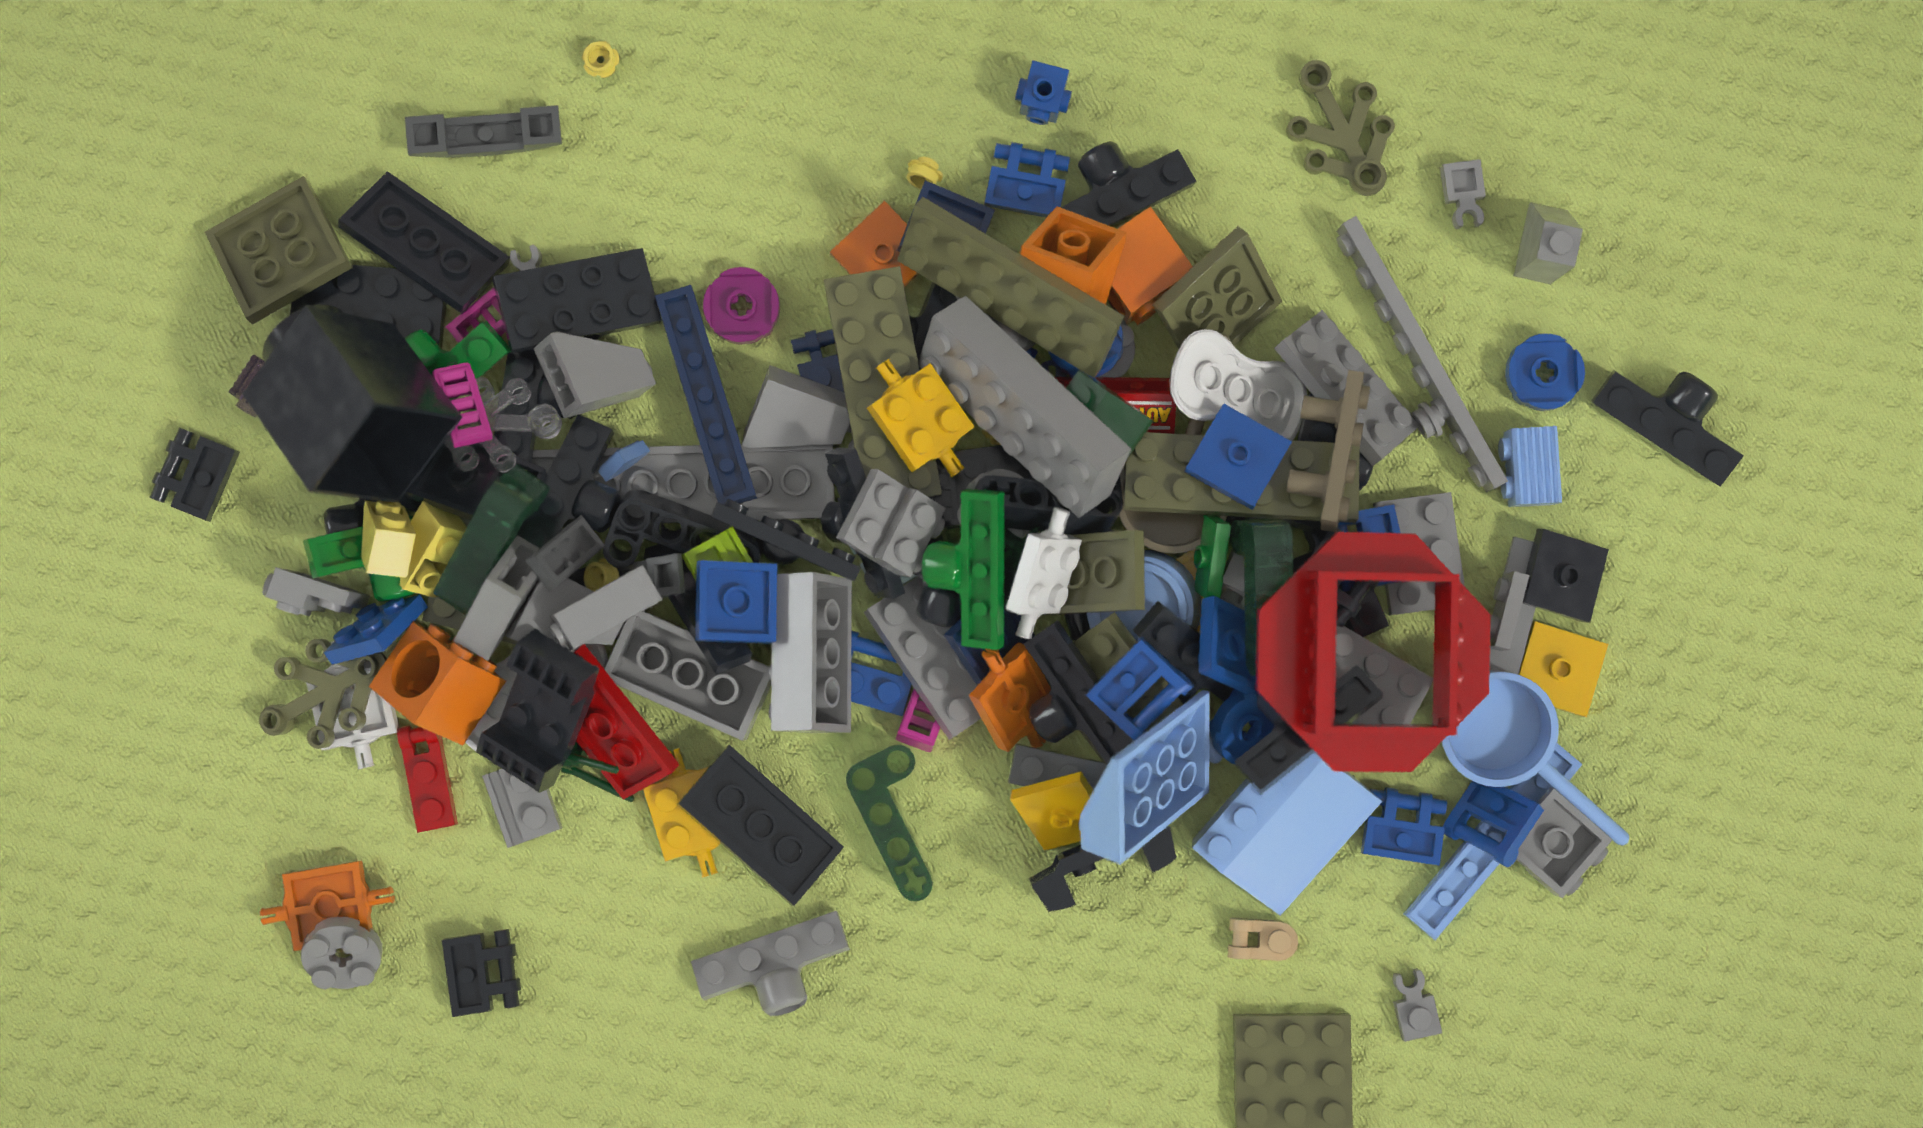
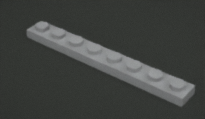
[1337,216,1508,492]

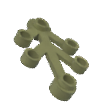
[1286,60,1395,196]
[259,639,387,749]

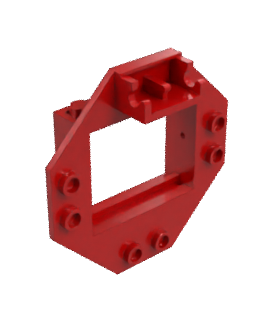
[1256,532,1491,772]

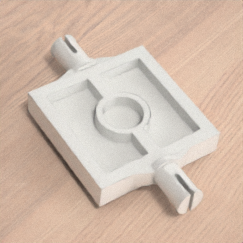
[1006,507,1082,639]
[306,641,399,769]

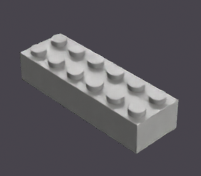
[918,296,1131,518]

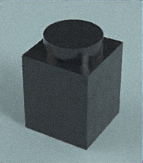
[243,305,463,502]

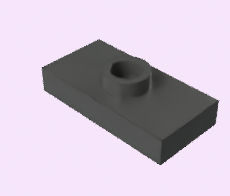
[525,515,605,591]

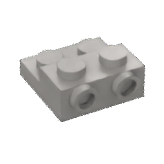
[836,469,946,577]
[262,567,370,616]
[1516,787,1613,898]

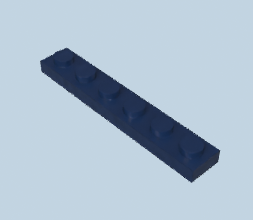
[655,285,757,505]

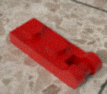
[397,725,458,833]

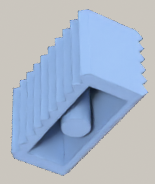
[1498,426,1562,507]

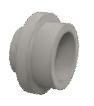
[1411,402,1445,439]

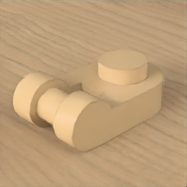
[1228,918,1298,961]

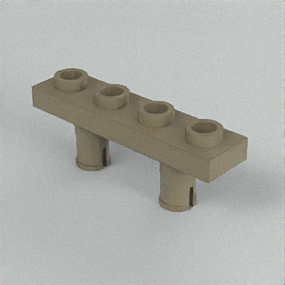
[1287,370,1370,532]

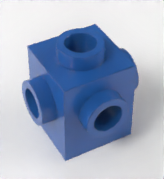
[1015,60,1072,125]

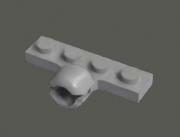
[691,911,850,1016]

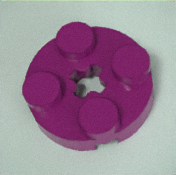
[703,267,780,345]

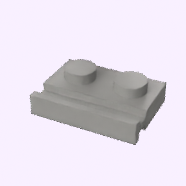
[482,769,563,848]

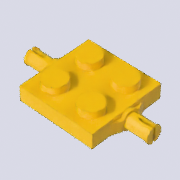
[867,359,974,477]
[643,748,721,878]

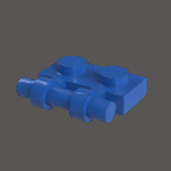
[984,142,1070,218]
[1361,787,1447,866]

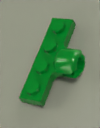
[405,320,510,400]
[921,489,1004,650]
[303,515,415,602]

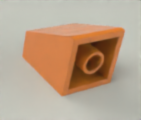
[1020,206,1127,305]

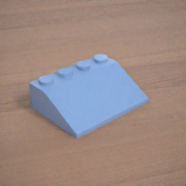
[1079,690,1209,864]
[1192,752,1382,916]

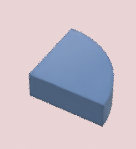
[598,440,650,482]

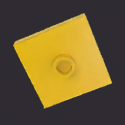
[1518,621,1608,717]
[1010,771,1094,851]

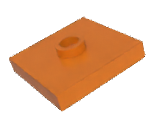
[830,201,919,287]

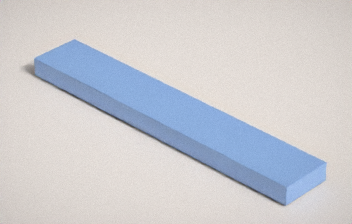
[1403,743,1583,940]

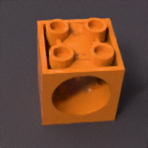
[1107,206,1193,325]
[369,622,506,745]

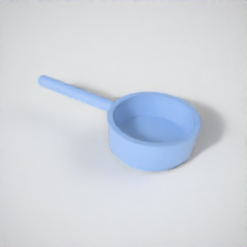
[1087,550,1222,764]
[1442,670,1629,845]

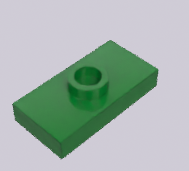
[1194,515,1231,598]

